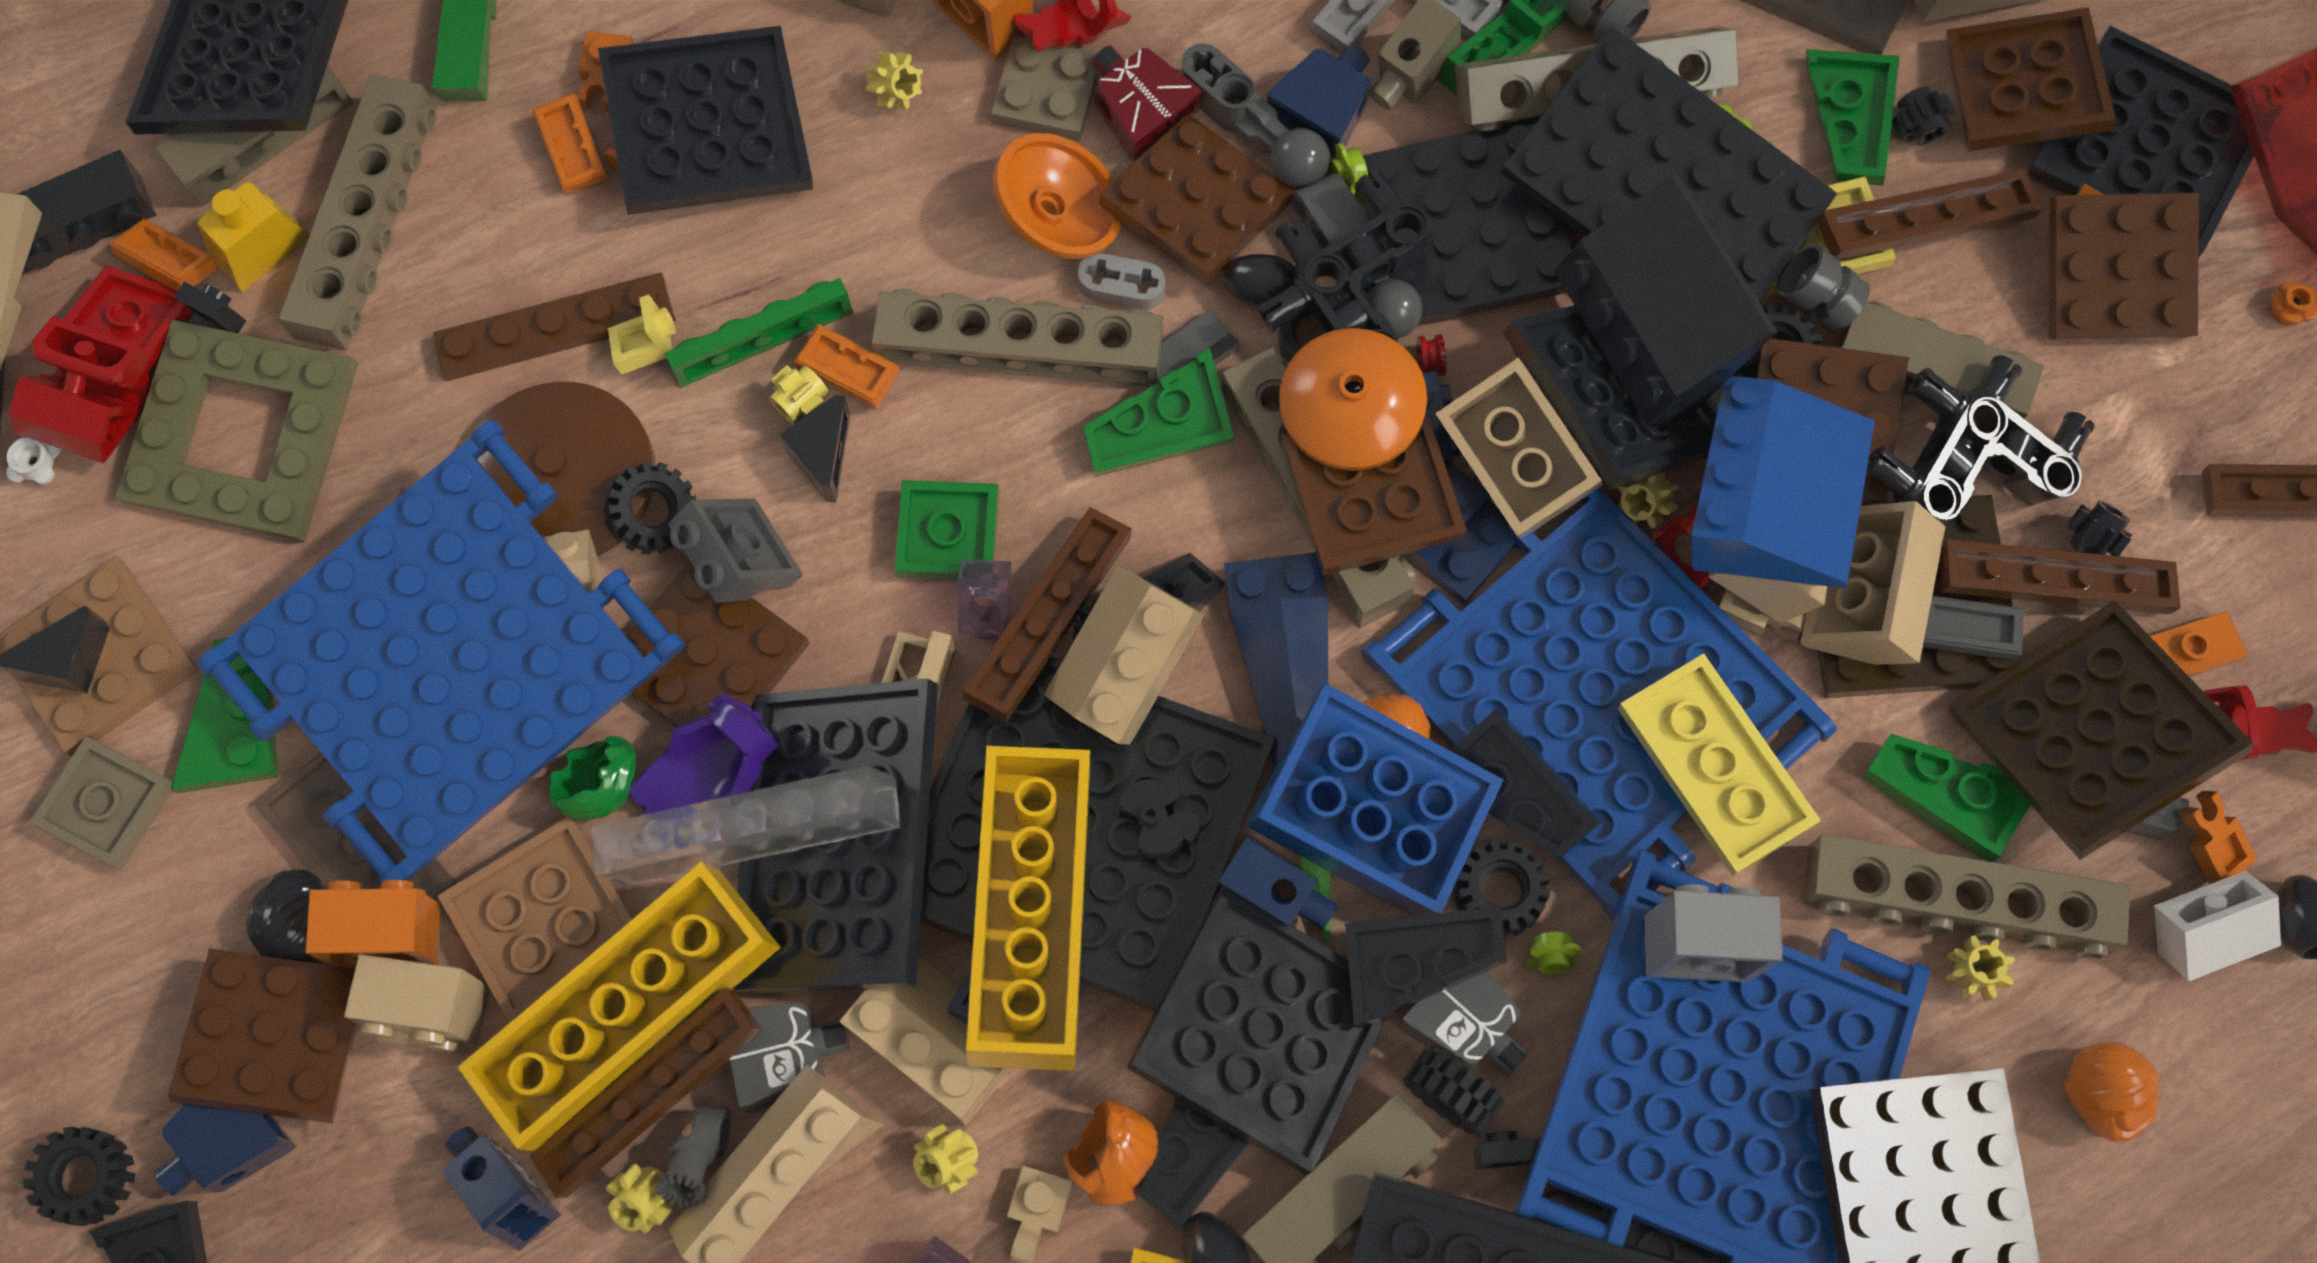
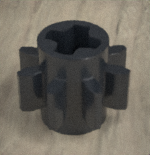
[1892,87,1955,145]
[2067,501,2132,556]

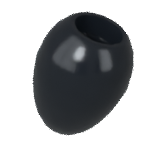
[1222,254,1296,309]
[2277,875,2317,960]
[1182,1211,1251,1263]

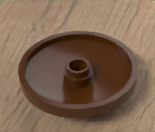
[475,382,656,557]

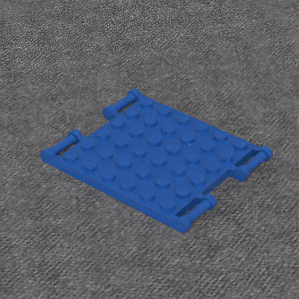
[196,419,685,887]
[1361,488,1837,921]
[1514,849,1930,1263]

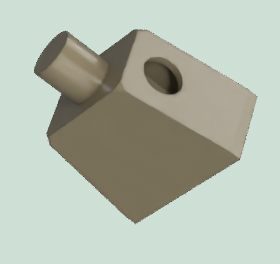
[1369,0,1461,110]

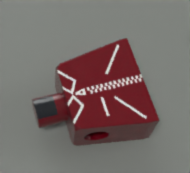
[1091,45,1202,162]

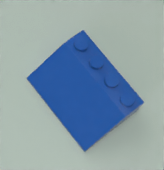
[1691,376,1875,589]
[1246,683,1503,916]

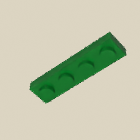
[665,278,853,388]

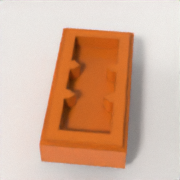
[532,93,609,195]
[110,218,217,292]
[794,324,901,410]
[2150,611,2249,677]

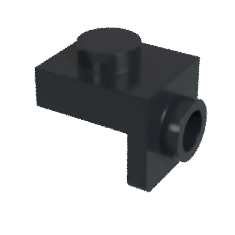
[174,282,247,334]
[1473,1131,1549,1195]

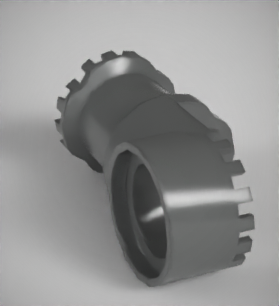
[656,1106,731,1208]

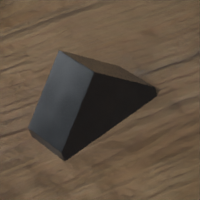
[780,395,851,503]
[1143,553,1226,612]
[0,605,110,693]

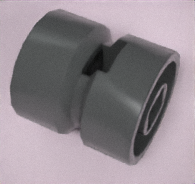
[1564,0,1652,42]
[1777,244,1870,332]

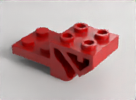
[9,265,193,464]

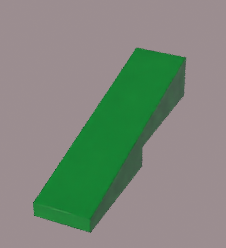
[432,0,497,100]
[1438,0,1568,96]

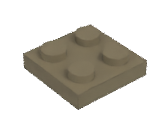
[991,36,1099,141]
[29,736,173,871]

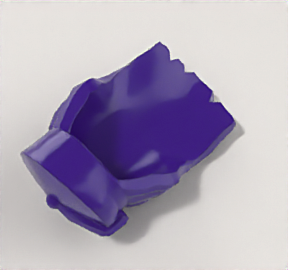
[629,695,779,852]

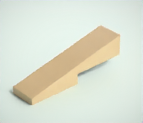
[0,192,42,370]

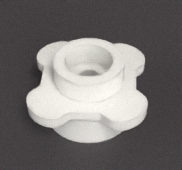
[6,437,60,485]

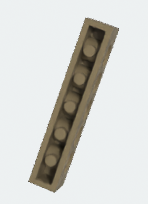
[1455,26,1738,131]
[278,74,437,350]
[872,289,1163,386]
[1221,347,1416,628]
[1804,834,2131,959]

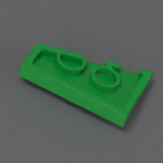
[1805,49,1900,186]
[1083,348,1234,476]
[171,638,278,793]
[1861,733,2030,862]

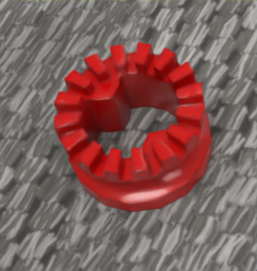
[1416,334,1447,377]

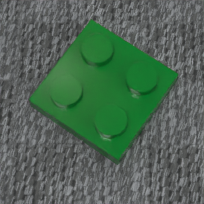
[895,480,999,581]

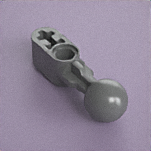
[1182,44,1330,188]
[1292,173,1423,339]

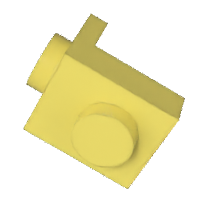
[608,294,676,375]

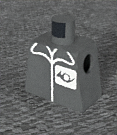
[1398,971,1529,1076]
[730,1003,850,1114]

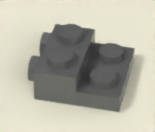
[668,499,803,603]

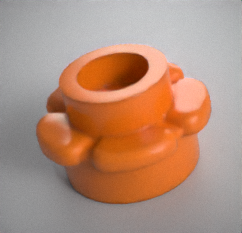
[2270,281,2317,326]

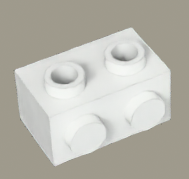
[2154,871,2281,981]

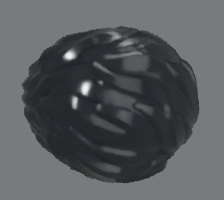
[246,869,328,962]

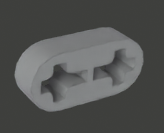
[1078,253,1166,310]

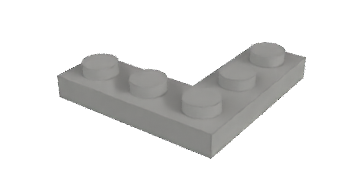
[1311,0,1502,53]

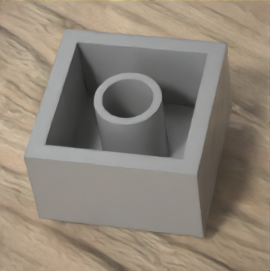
[1644,884,1783,983]

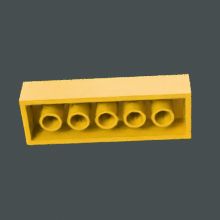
[966,746,1090,1071]
[457,861,781,1151]

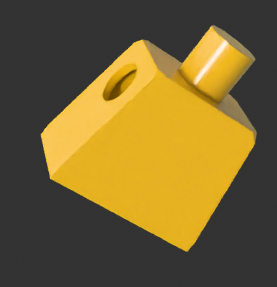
[197,181,310,293]

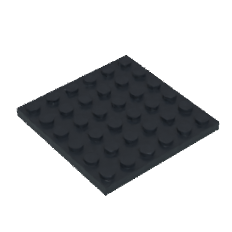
[921,637,1275,1011]

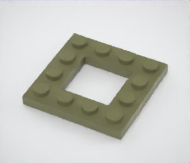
[115,320,359,542]

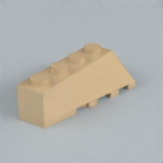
[668,1064,885,1263]

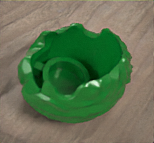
[548,736,636,820]

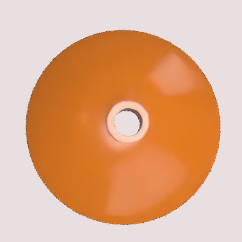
[993,133,1122,259]
[1279,328,1427,471]

